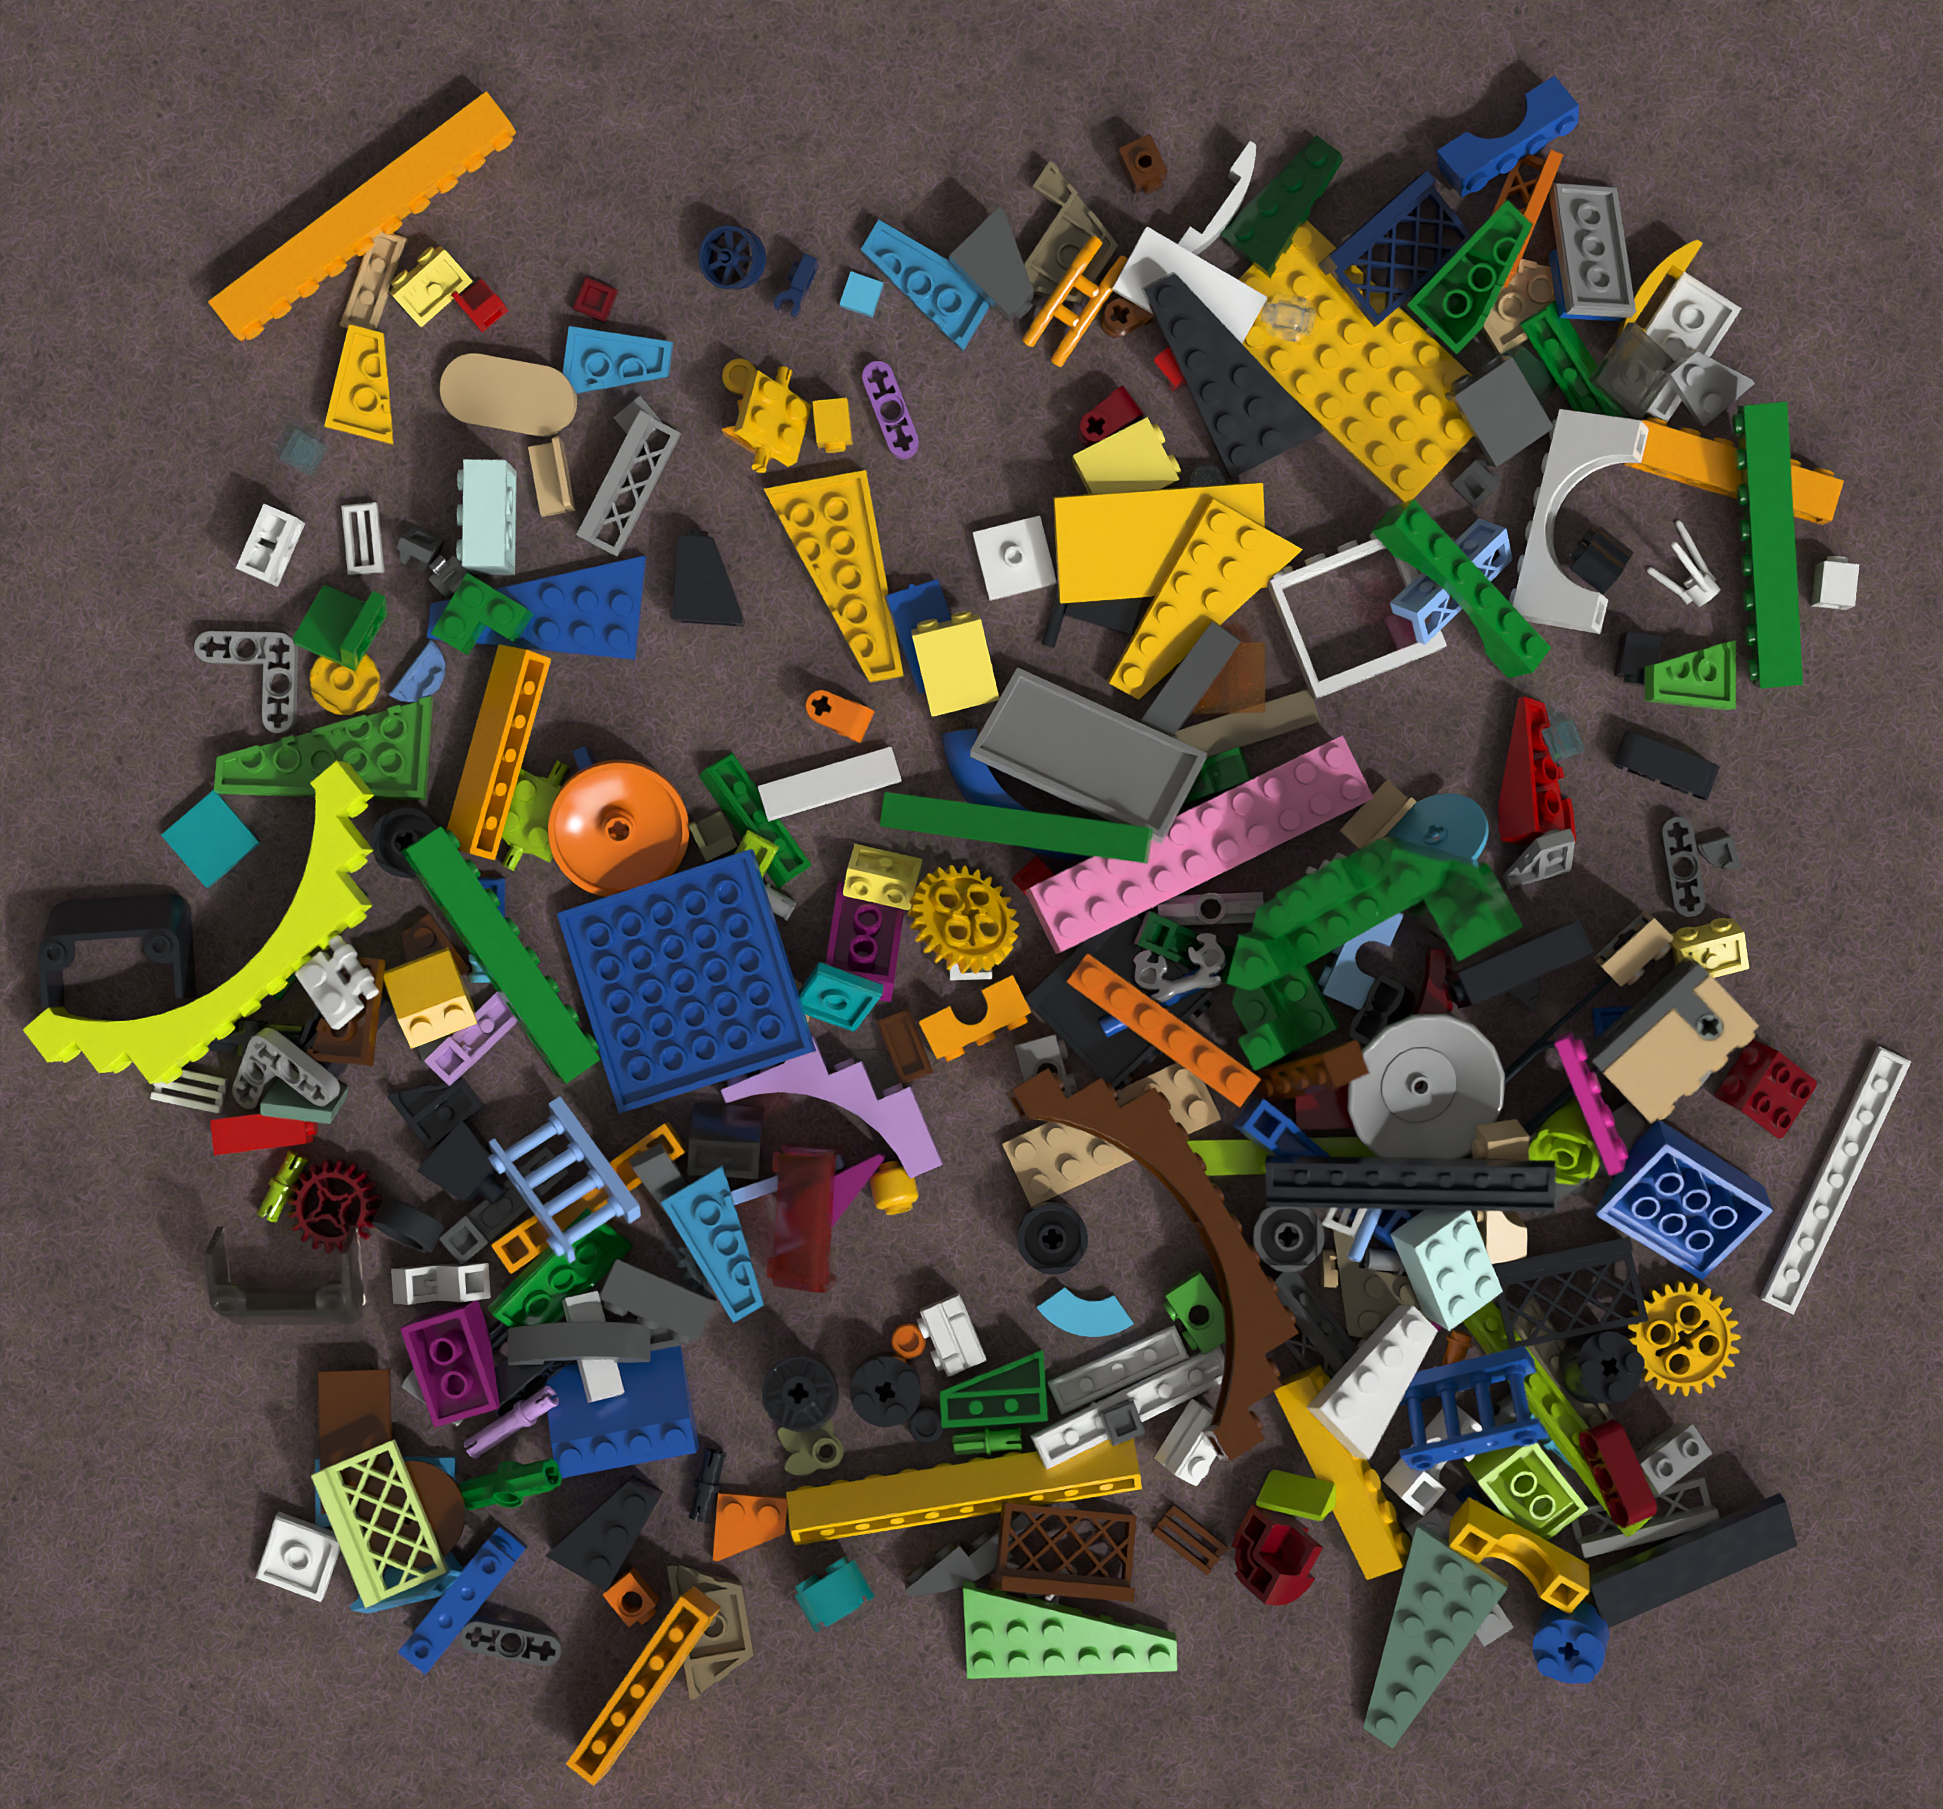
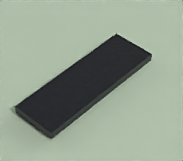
[1589,1493,1797,1628]

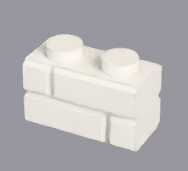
[917,1292,986,1376]
[1154,1399,1217,1486]

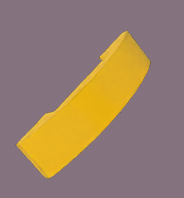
[1614,240,1703,366]

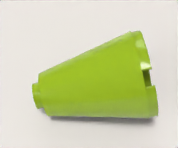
[1529,1094,1600,1185]

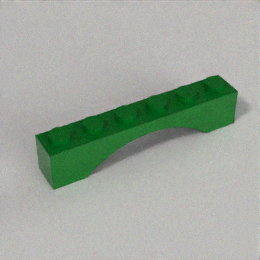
[1371,499,1551,679]

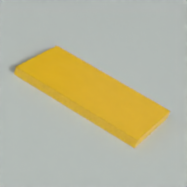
[1053,482,1267,603]

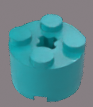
[794,1556,876,1633]

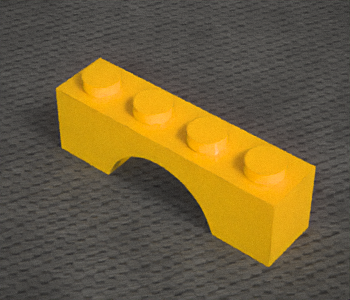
[1449,1497,1590,1614]

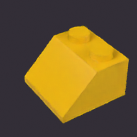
[383,947,477,1049]

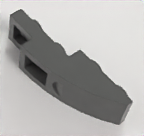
[905,1511,1031,1596]

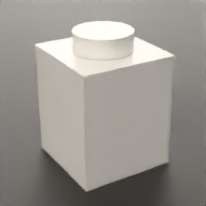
[1811,556,1859,610]

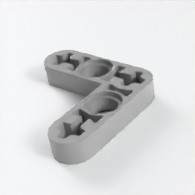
[194,631,298,734]
[232,1028,340,1110]

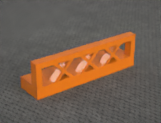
[1491,149,1563,288]

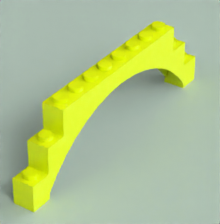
[23,761,374,1084]

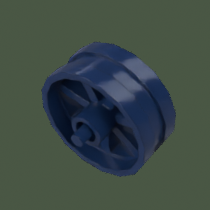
[698,225,766,290]

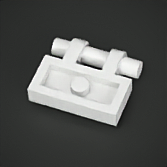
[295,936,379,1029]

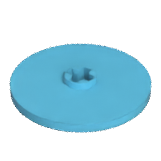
[1387,793,1489,860]

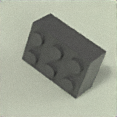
[599,1259,717,1344]

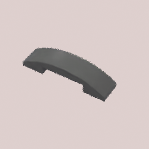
[439,1146,569,1265]
[508,1322,650,1365]

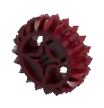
[287,1159,382,1254]

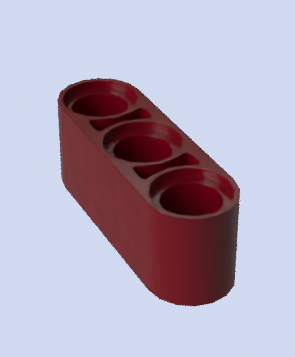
[1579,1419,1657,1528]

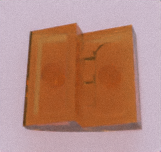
[1193,642,1265,715]

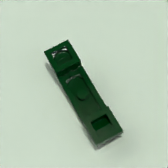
[1134,911,1236,987]

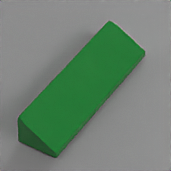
[1519,300,1628,418]
[699,752,812,889]

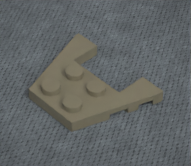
[1024,160,1119,306]
[1332,1229,1432,1339]

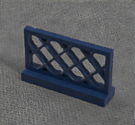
[1317,170,1473,327]

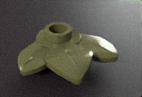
[777,1420,844,1476]

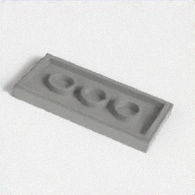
[1549,183,1636,318]

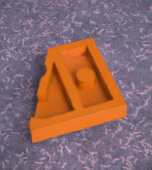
[713,1492,788,1561]

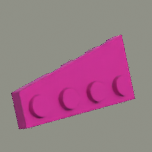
[1555,1031,1628,1175]

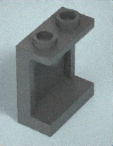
[1445,354,1554,467]

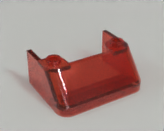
[767,1142,844,1293]

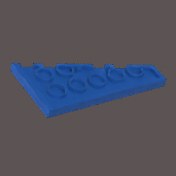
[427,556,647,660]

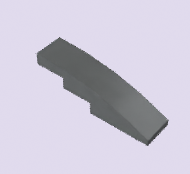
[1139,621,1242,738]

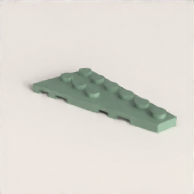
[1363,1521,1509,1748]

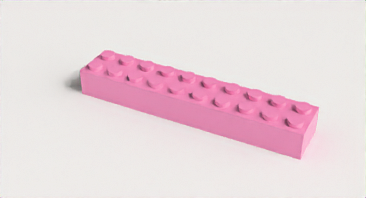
[1025,735,1374,954]

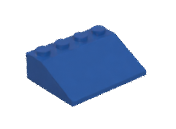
[1595,1120,1773,1280]
[545,1345,700,1478]

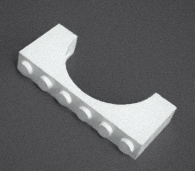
[1509,409,1649,634]

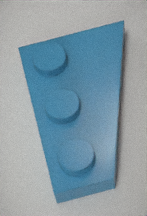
[563,326,674,394]

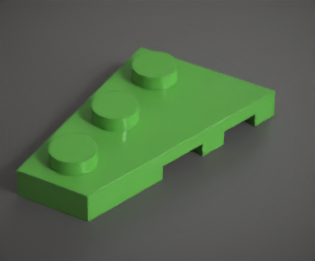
[1645,640,1736,710]

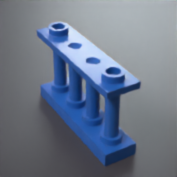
[1399,1346,1548,1470]
[398,1525,528,1675]

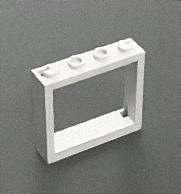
[1267,533,1447,700]

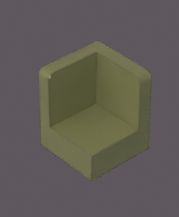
[688,811,739,863]

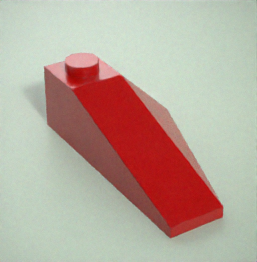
[1498,696,1576,846]

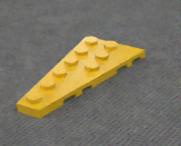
[763,470,904,683]
[1107,498,1303,700]

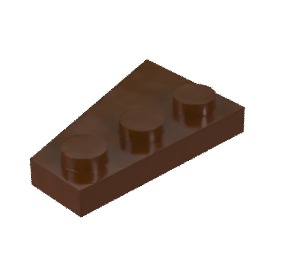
[306,957,386,1066]

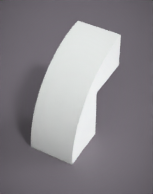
[391,1263,491,1305]

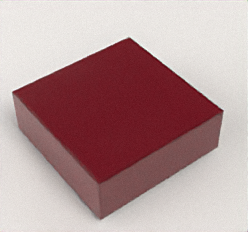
[572,276,618,323]

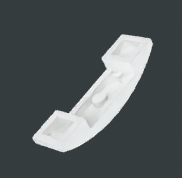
[1178,141,1256,255]

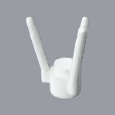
[1647,520,1721,607]

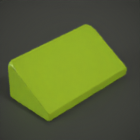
[1256,1469,1336,1521]

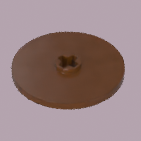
[359,1461,466,1568]

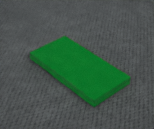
[487,1208,633,1328]

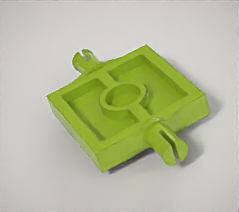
[501,760,570,871]

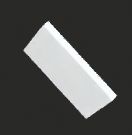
[1111,227,1268,343]
[1609,272,1742,422]

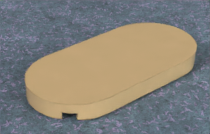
[440,353,577,437]

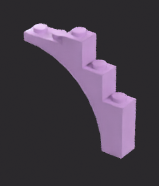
[721,1036,943,1178]

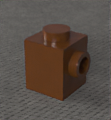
[1117,134,1168,195]

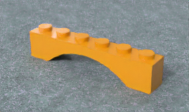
[491,1122,689,1274]

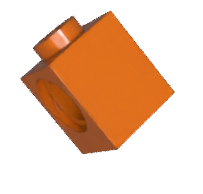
[602,1566,660,1627]

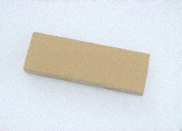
[340,232,407,331]

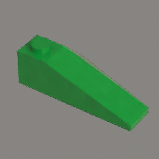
[1407,200,1533,354]

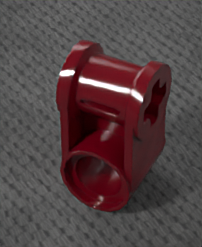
[1077,385,1145,447]

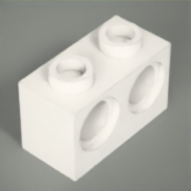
[236,504,305,587]

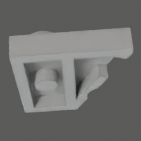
[1664,349,1755,427]
[1502,829,1575,890]

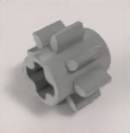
[429,555,472,598]

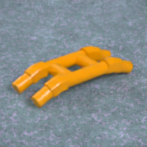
[1022,236,1128,367]

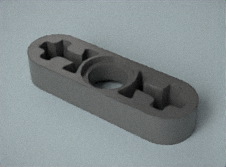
[1659,817,1705,917]
[460,1616,561,1666]

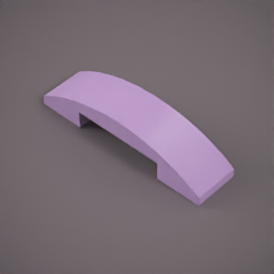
[424,992,518,1086]

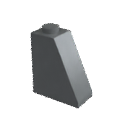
[949,206,1034,322]

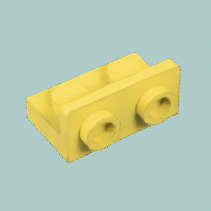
[389,246,473,327]
[843,844,923,910]
[1669,918,1749,978]

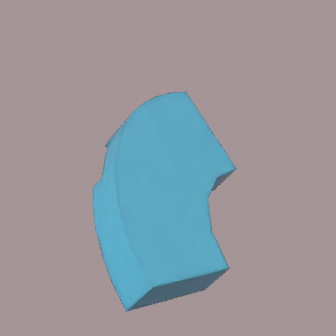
[1036,1286,1134,1337]

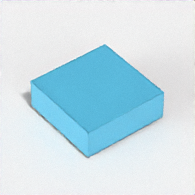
[839,271,884,318]

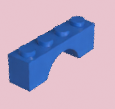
[1437,75,1579,198]

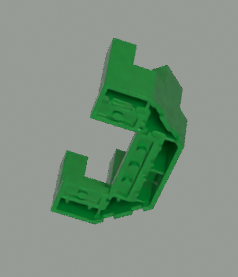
[1227,836,1523,1071]

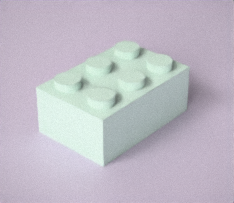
[456,460,517,575]
[1391,1210,1503,1331]

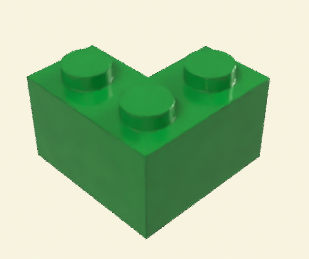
[431,573,534,656]

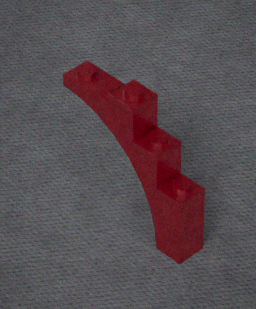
[1292,949,1462,1130]

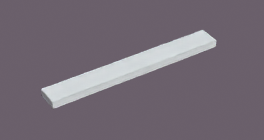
[1759,1046,1911,1315]

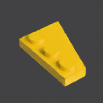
[324,324,394,445]

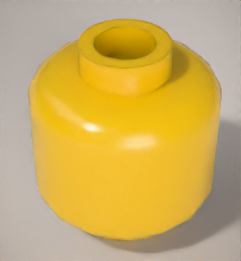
[869,1161,919,1215]

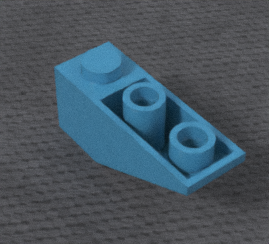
[349,1551,464,1614]

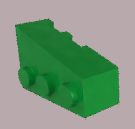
[940,1350,1048,1428]

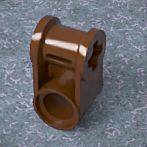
[1101,296,1154,338]

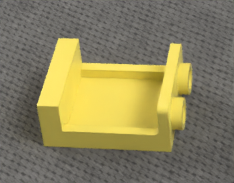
[1072,417,1181,494]
[911,611,999,716]

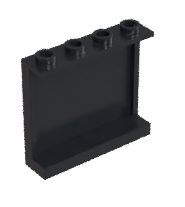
[1025,915,1213,1090]

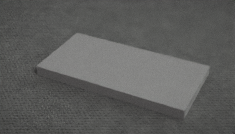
[970,667,1207,844]

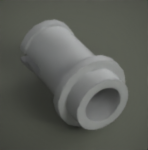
[764,883,798,921]
[1364,1248,1406,1275]

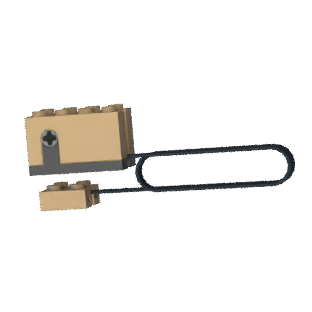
[1405,910,1759,1217]

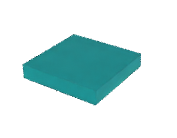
[161,790,262,888]
[798,962,884,1032]

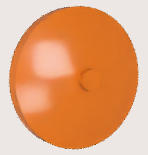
[548,760,689,897]

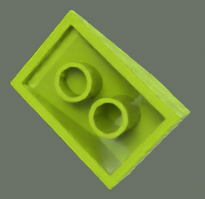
[1463,1422,1588,1541]

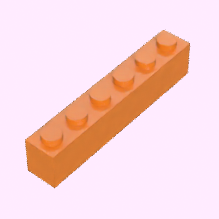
[1066,953,1261,1107]

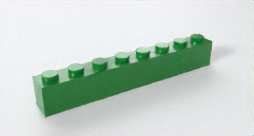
[1732,401,1803,689]
[401,826,601,1084]

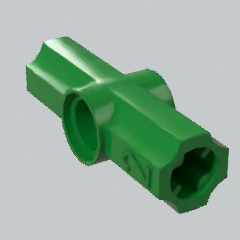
[459,1458,562,1510]

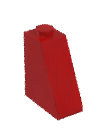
[210,1113,318,1155]

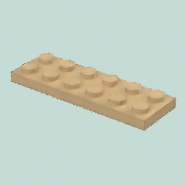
[1002,1062,1221,1207]

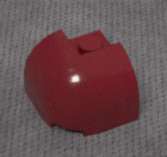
[1231,1504,1323,1606]

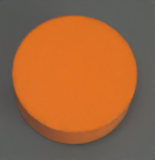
[891,1322,926,1359]

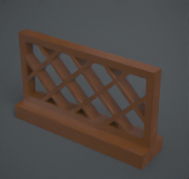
[990,1503,1137,1602]

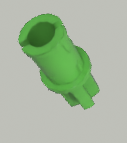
[952,1427,1023,1456]

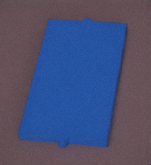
[884,579,952,694]

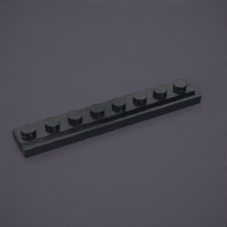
[1265,1155,1556,1212]

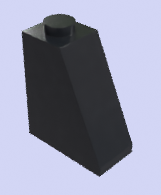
[672,530,745,627]

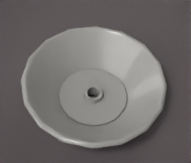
[1348,1014,1505,1159]

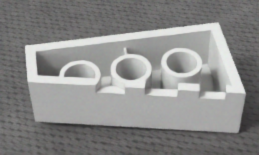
[1306,1305,1438,1460]

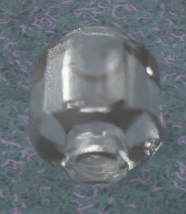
[1261,292,1316,342]

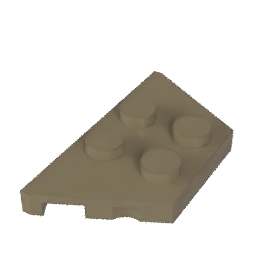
[667,1563,755,1700]

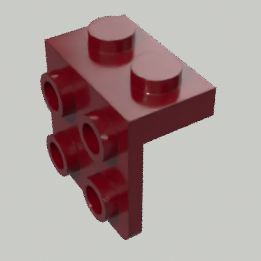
[1713,1039,1817,1139]

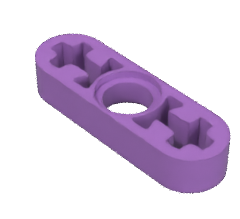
[862,361,919,459]

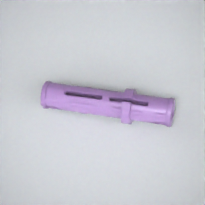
[464,1386,559,1459]

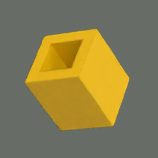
[812,398,853,453]

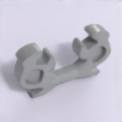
[1133,933,1226,1003]

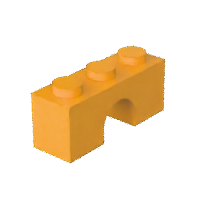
[919,975,1031,1062]

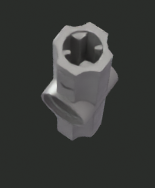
[1158,892,1263,926]

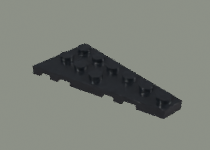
[1141,272,1323,479]

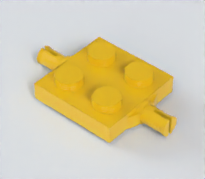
[734,366,812,473]

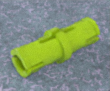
[256,1150,309,1223]

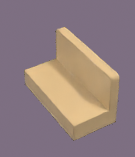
[528,436,576,517]
[1339,779,1417,850]

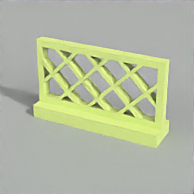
[311,1439,449,1608]

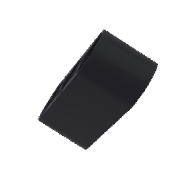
[1613,732,1720,800]
[493,1357,572,1416]

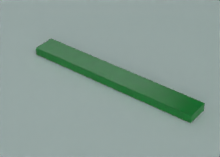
[880,792,1153,864]

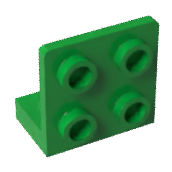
[293,585,387,671]

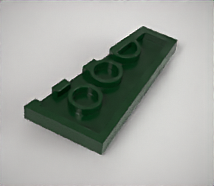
[1220,135,1343,278]

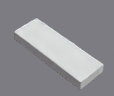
[562,1291,625,1403]

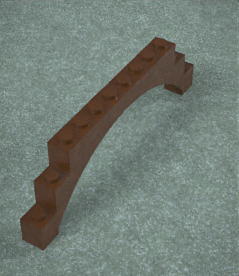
[1005,1068,1299,1462]

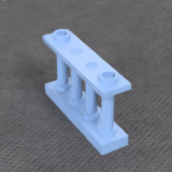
[488,1096,641,1263]

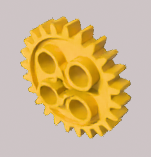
[907,865,1019,974]
[1625,1280,1741,1396]

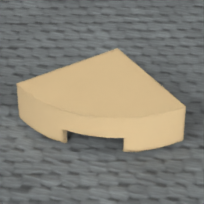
[1320,1249,1338,1288]

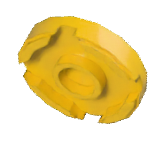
[310,653,380,715]

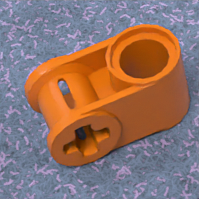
[806,690,875,743]

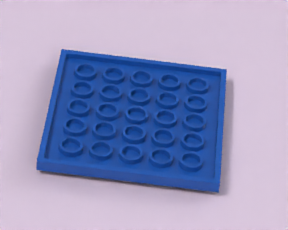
[557,849,816,1114]

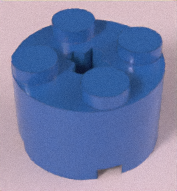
[1533,1601,1609,1684]

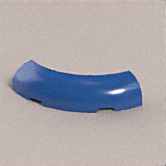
[942,729,1093,861]

